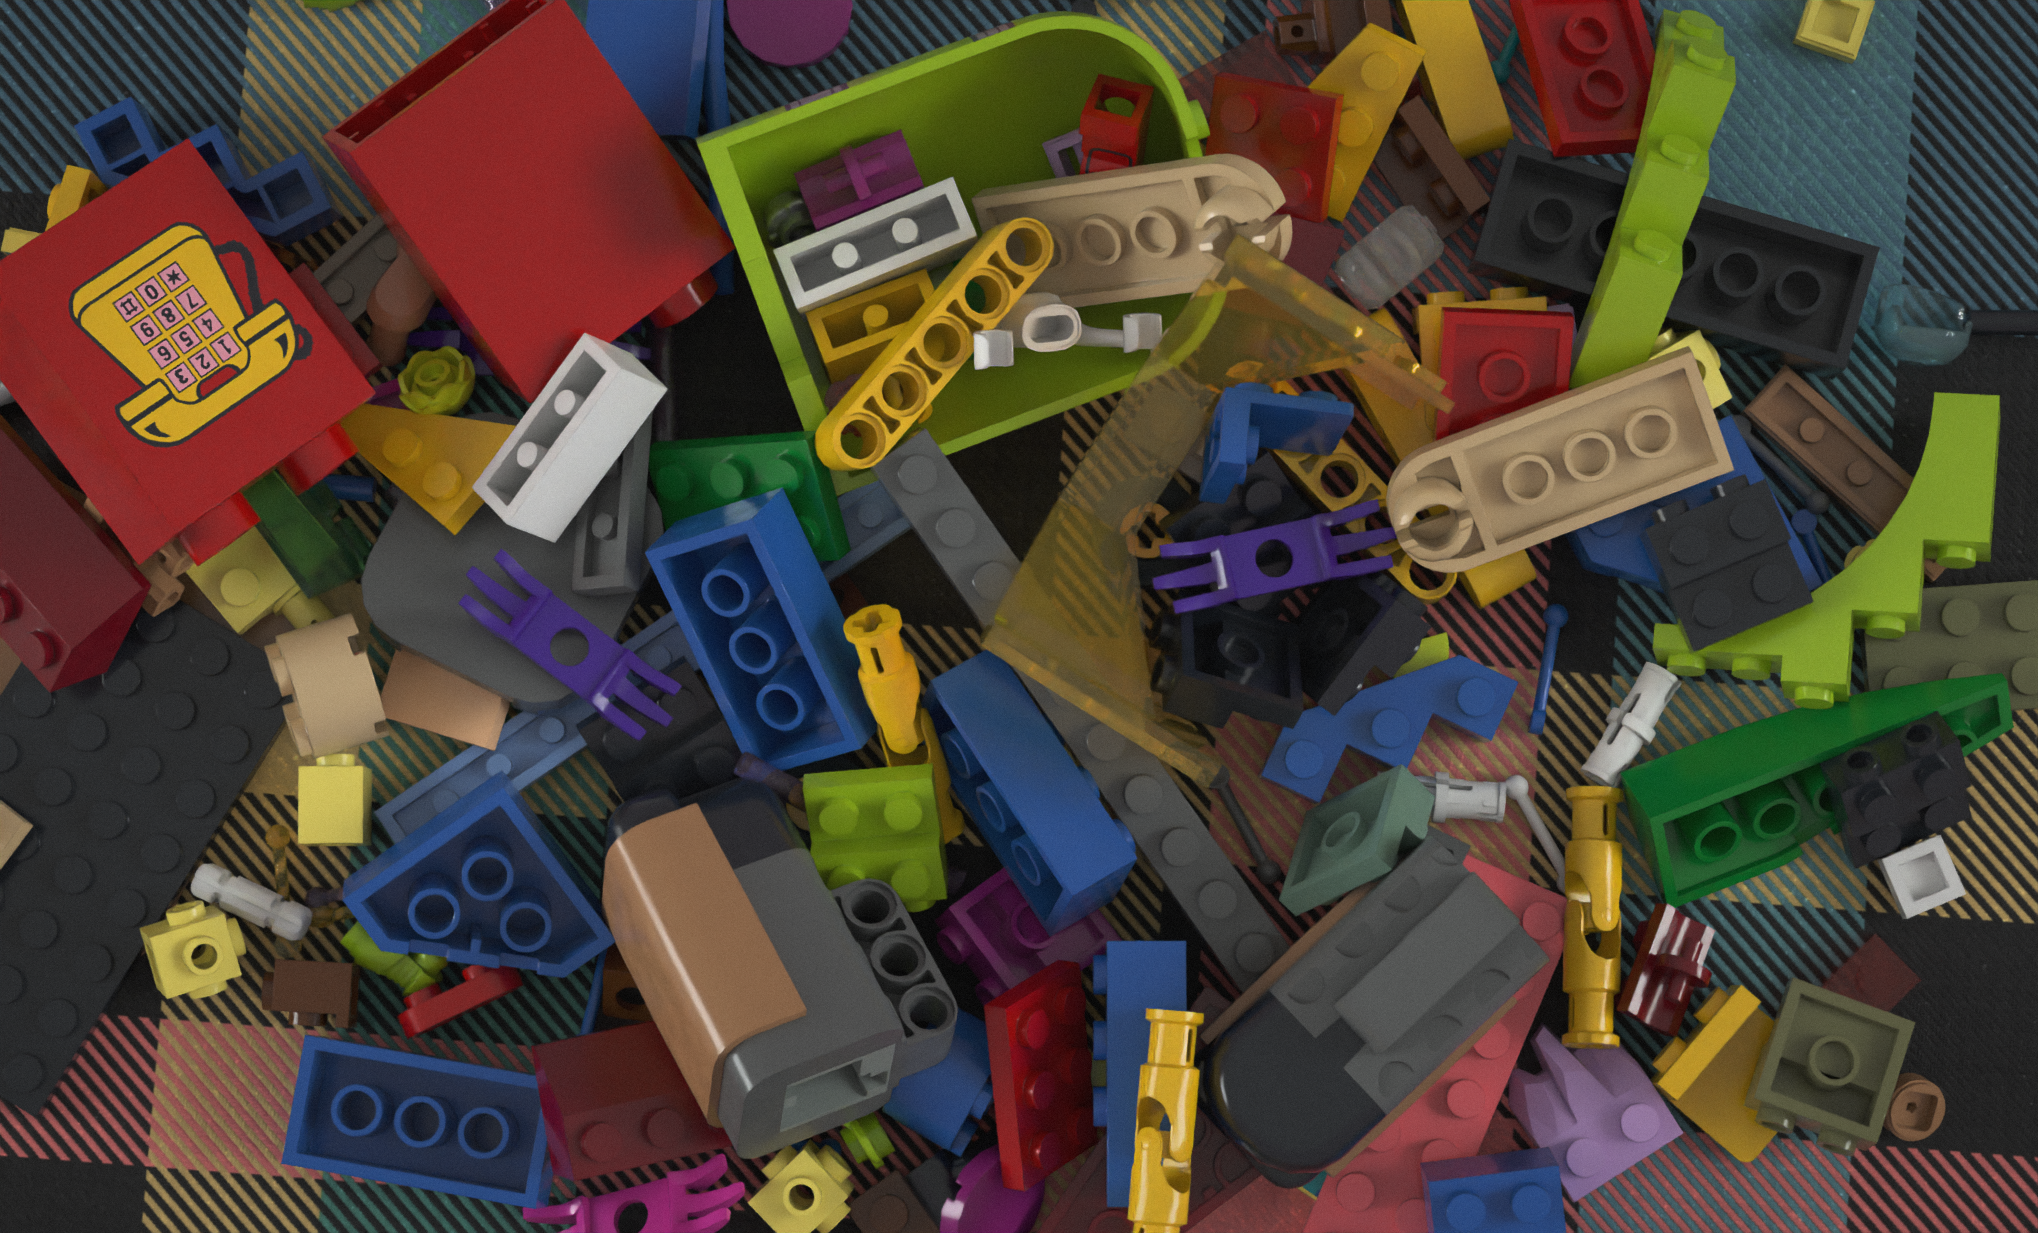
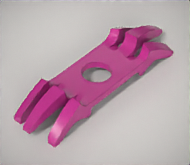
[523,1153,745,1233]

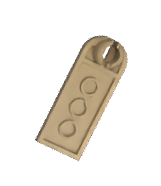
[971,154,1292,308]
[1386,346,1734,573]

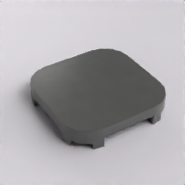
[361,412,664,715]

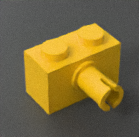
[805,268,945,427]

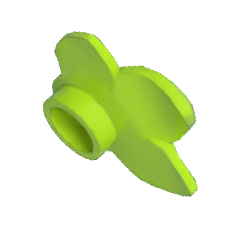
[840,1112,895,1169]

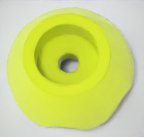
[398,346,476,416]

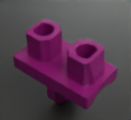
[794,130,925,232]

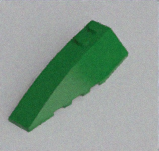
[1620,673,2014,908]

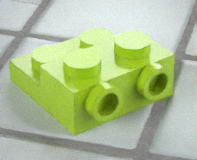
[802,763,949,912]

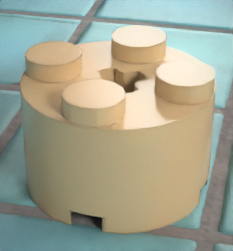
[264,613,389,759]

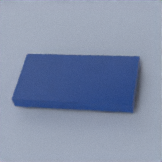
[585,0,711,140]

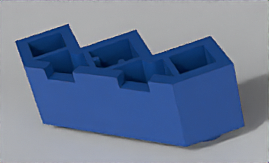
[74,97,343,247]
[1258,655,1519,804]

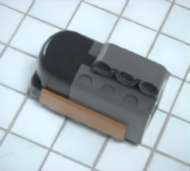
[601,777,958,1159]
[1194,835,1550,1189]

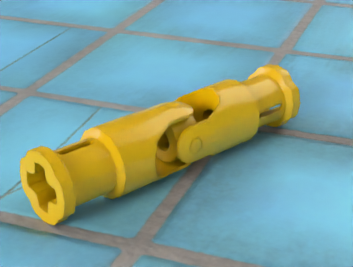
[843,604,965,844]
[1562,786,1623,1049]
[1127,1008,1204,1233]

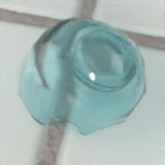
[1873,283,1973,368]

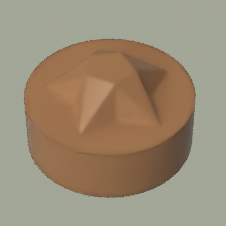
[1883,1073,1945,1141]

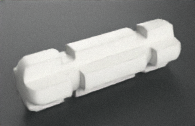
[190,863,313,941]

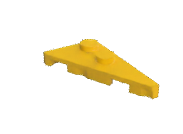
[340,404,516,535]

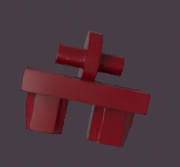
[1614,903,1715,1037]

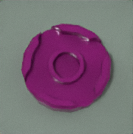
[727,0,853,69]
[940,1144,1045,1233]

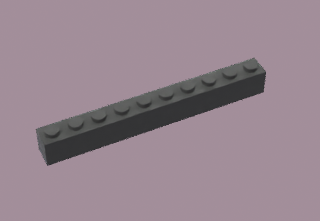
[869,427,1289,993]

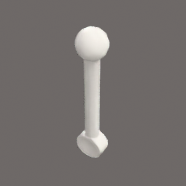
[1505,775,1565,894]

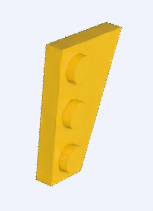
[1307,22,1427,222]

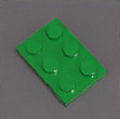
[648,430,851,561]

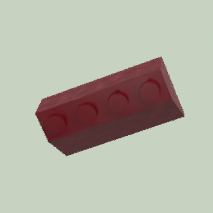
[0,414,152,693]
[531,1020,733,1181]

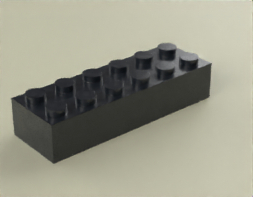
[1467,139,1880,380]

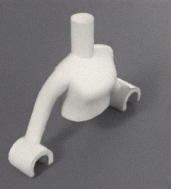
[973,292,1162,370]

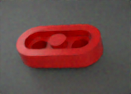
[397,965,524,1040]

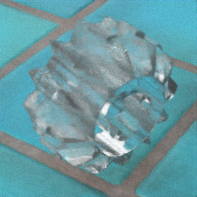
[1334,205,1445,310]

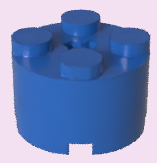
[882,1007,994,1158]

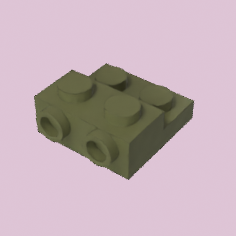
[1743,977,1915,1156]

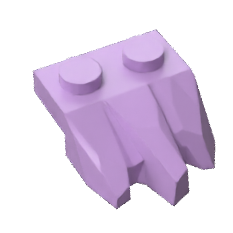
[1508,1023,1683,1202]

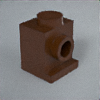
[262,959,361,1028]

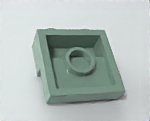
[1279,764,1435,916]

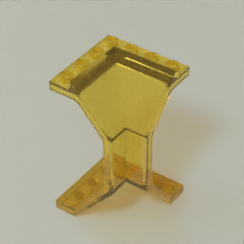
[979,234,1455,788]

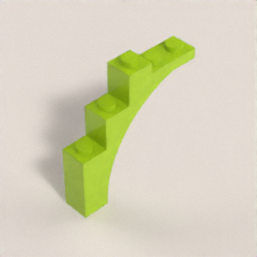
[1569,9,1736,389]
[1653,392,2001,709]

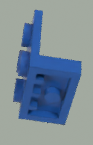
[1199,382,1354,504]

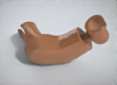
[366,240,438,366]

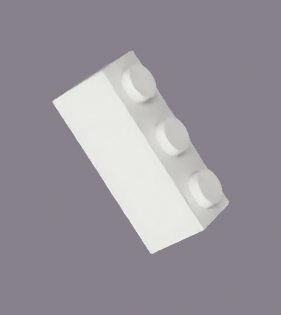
[773,177,978,322]
[472,333,668,543]

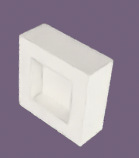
[1877,835,1966,919]

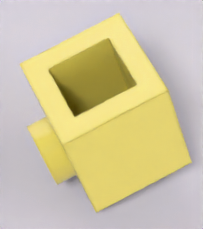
[298,754,372,846]

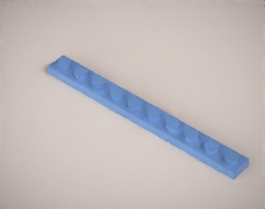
[374,481,911,844]

